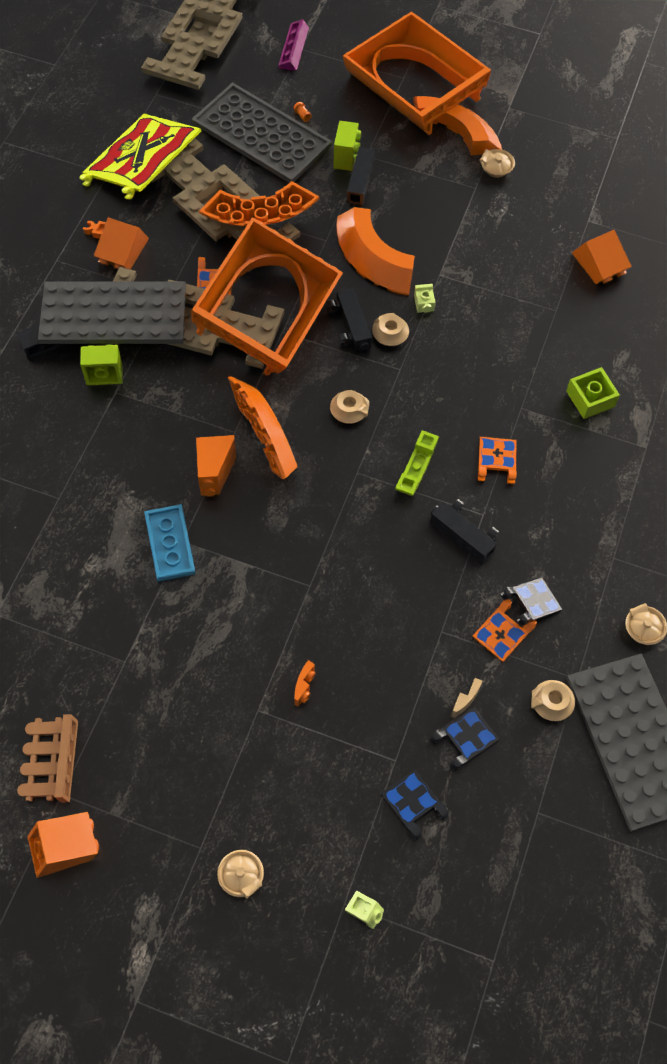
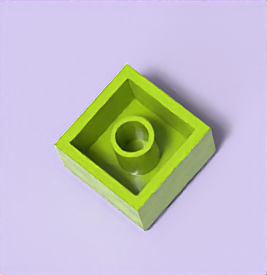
[333,121,361,171]
[80,345,123,385]
[566,367,620,419]

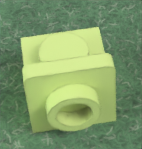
[345,891,384,929]

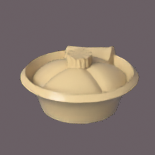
[479,149,515,178]
[372,313,409,346]
[330,390,369,423]
[626,603,667,645]
[531,680,575,721]
[217,850,264,899]

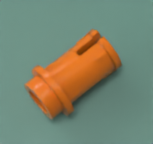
[293,102,312,122]

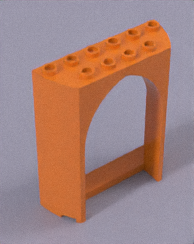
[343,11,491,135]
[191,217,343,375]

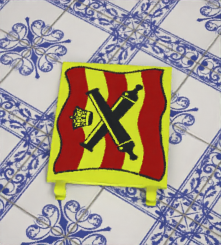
[80,114,201,200]

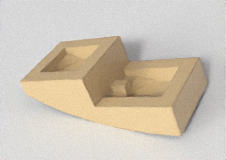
[451,678,482,718]

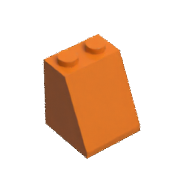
[94,217,149,270]
[572,230,632,284]
[196,435,236,497]
[27,812,99,878]

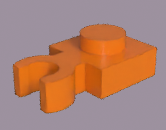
[83,221,106,239]

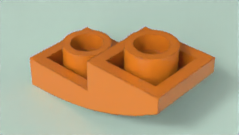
[294,660,316,707]

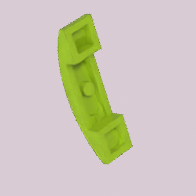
[395,430,439,496]

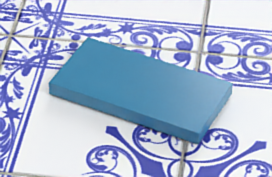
[144,504,196,582]

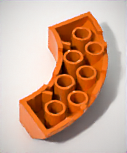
[413,96,502,155]
[199,181,319,226]
[336,207,415,296]
[228,376,297,479]

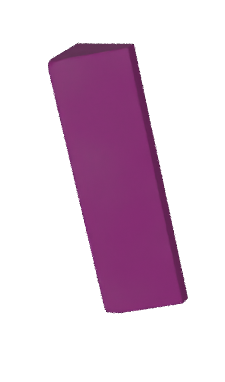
[278,19,309,70]

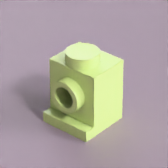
[414,284,435,313]

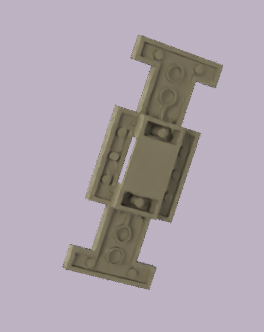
[141,0,243,90]
[151,138,300,272]
[113,267,284,369]

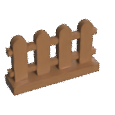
[17,714,78,803]

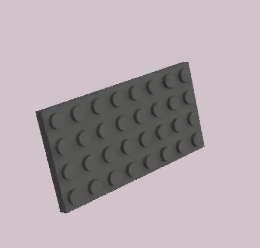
[192,82,332,183]
[38,281,186,344]
[566,653,667,832]

